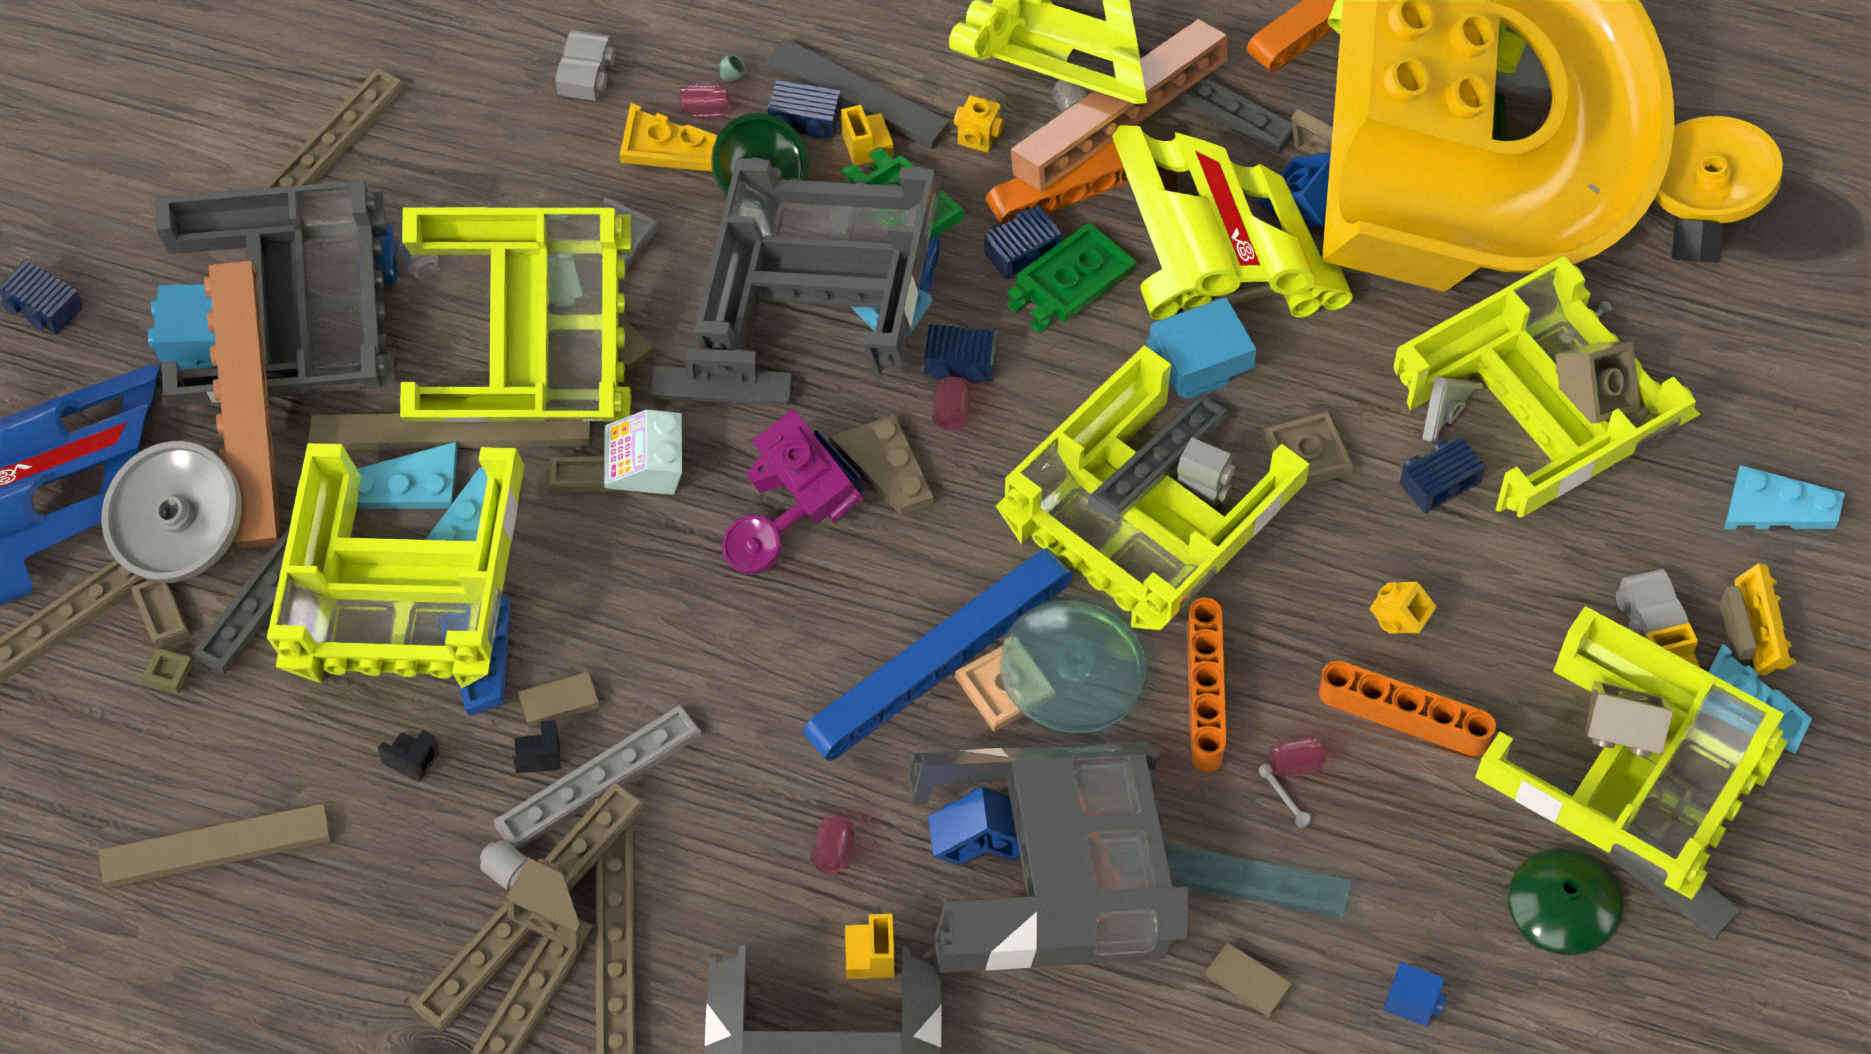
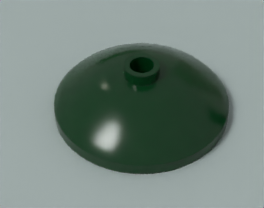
[711,113,809,212]
[1508,849,1623,955]

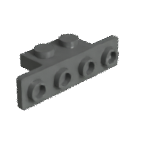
[651,347,792,405]

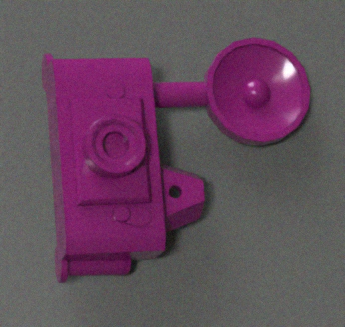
[722,408,865,575]

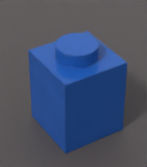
[1384,962,1447,1027]

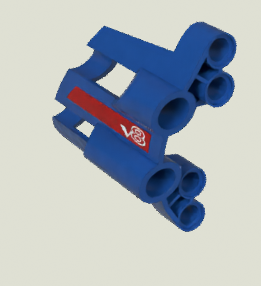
[0,365,160,606]

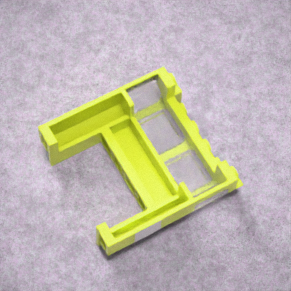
[400,207,633,422]
[1393,256,1700,517]
[996,345,1310,630]
[267,443,525,688]
[1475,606,1788,900]

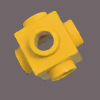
[954,95,1004,153]
[1369,582,1437,634]

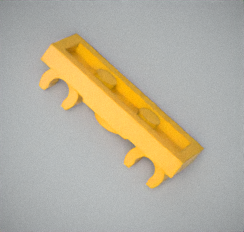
[1734,563,1796,676]

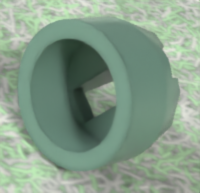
[718,53,747,82]

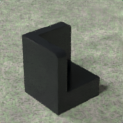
[1672,219,1723,263]
[513,720,561,774]
[378,730,440,782]

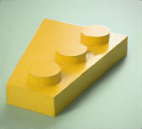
[620,103,717,172]

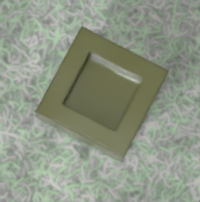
[142,648,193,695]

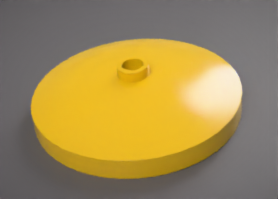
[1654,116,1783,224]

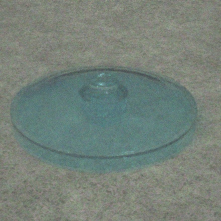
[1000,600,1146,733]

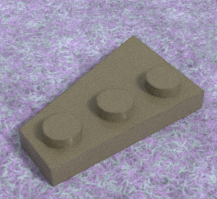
[829,414,934,515]

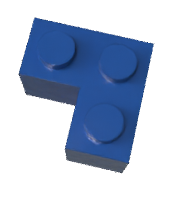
[928,787,1020,866]

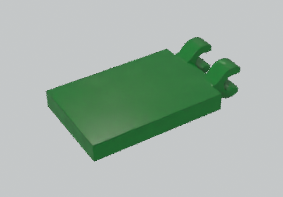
[842,147,964,240]
[1006,222,1137,334]

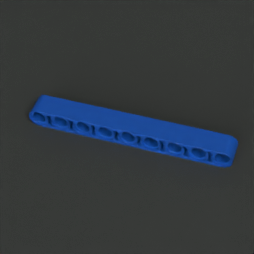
[802,548,1073,761]

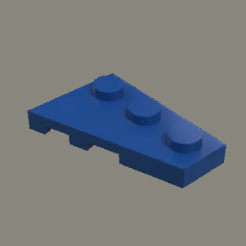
[439,594,510,716]

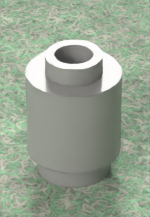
[480,840,527,891]

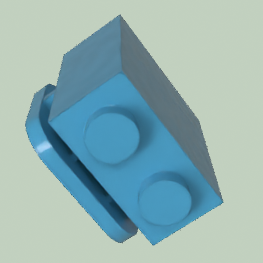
[148,284,218,369]
[1147,297,1257,398]

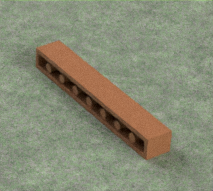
[1010,19,1228,192]
[204,260,281,549]

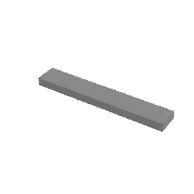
[493,704,702,851]

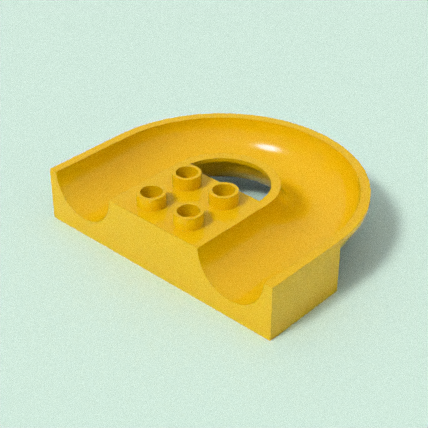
[1322,0,1674,292]

